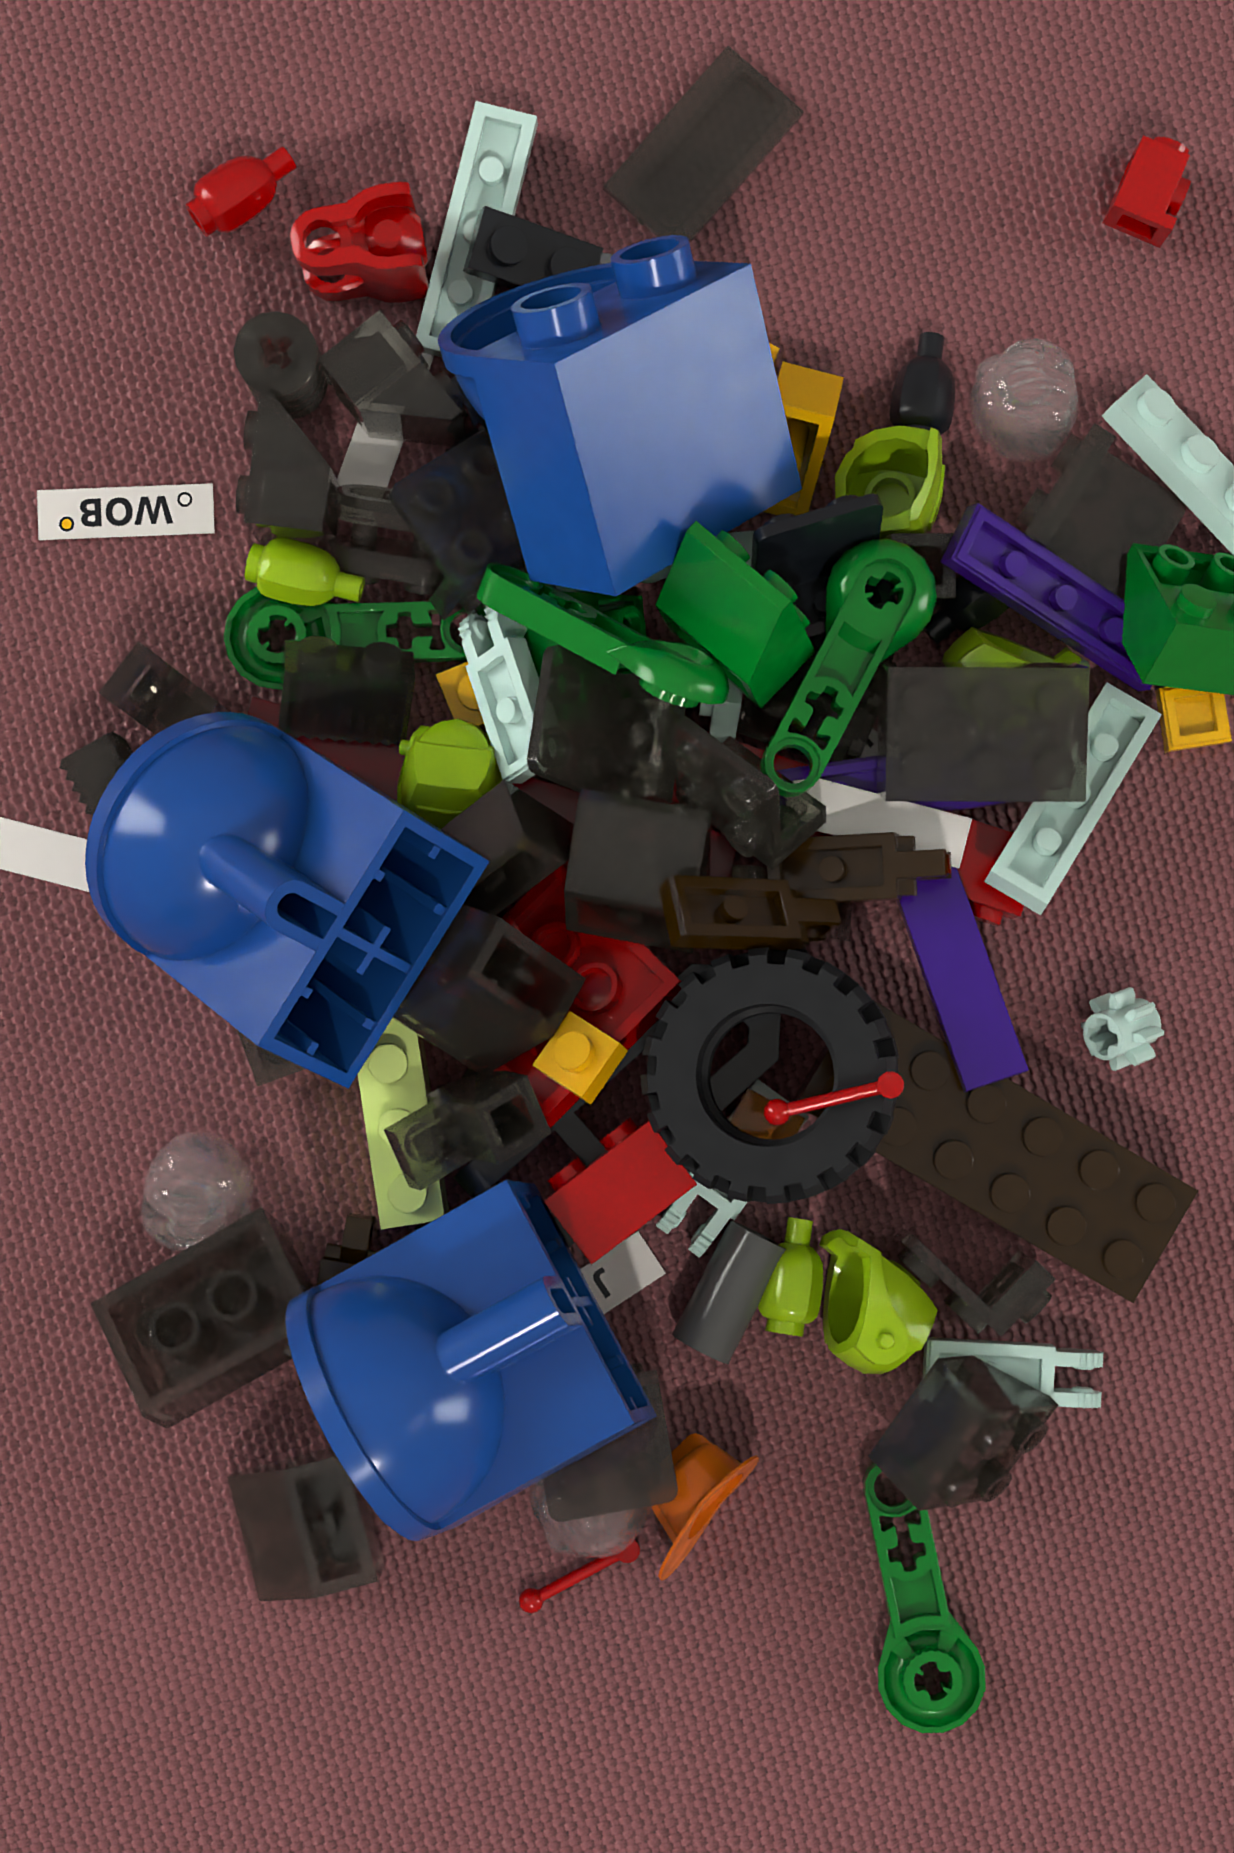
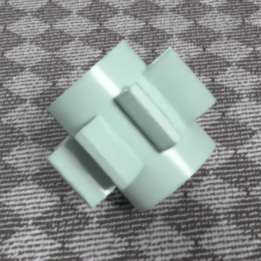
[1081,987,1164,1071]

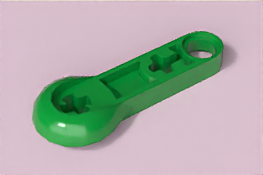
[760,539,937,797]
[476,563,730,708]
[223,587,486,690]
[863,1456,986,1733]

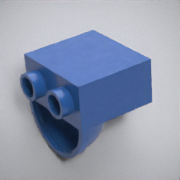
[438,235,802,596]
[85,712,490,1089]
[286,1180,657,1541]

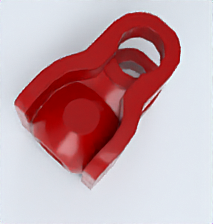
[290,182,429,303]

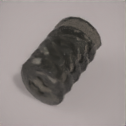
[234,311,329,420]

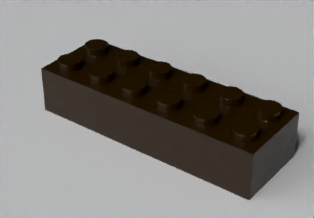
[792,1000,1198,1303]

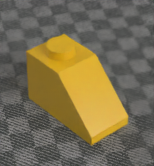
[764,361,844,516]

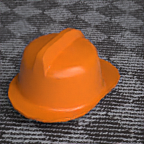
[650,1433,759,1581]

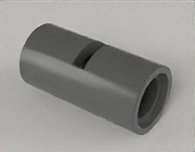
[672,1220,786,1364]

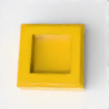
[1155,687,1232,753]

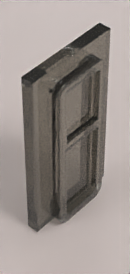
[603,46,804,242]

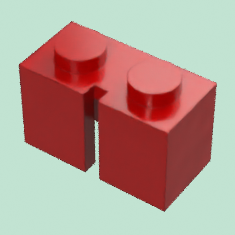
[544,1117,697,1265]

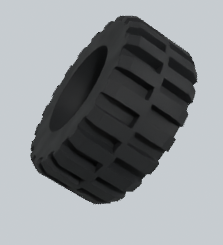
[641,947,899,1204]

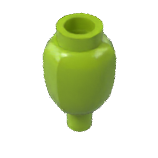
[245,537,365,606]
[758,1217,823,1337]

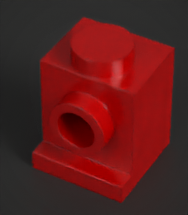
[1102,135,1191,248]

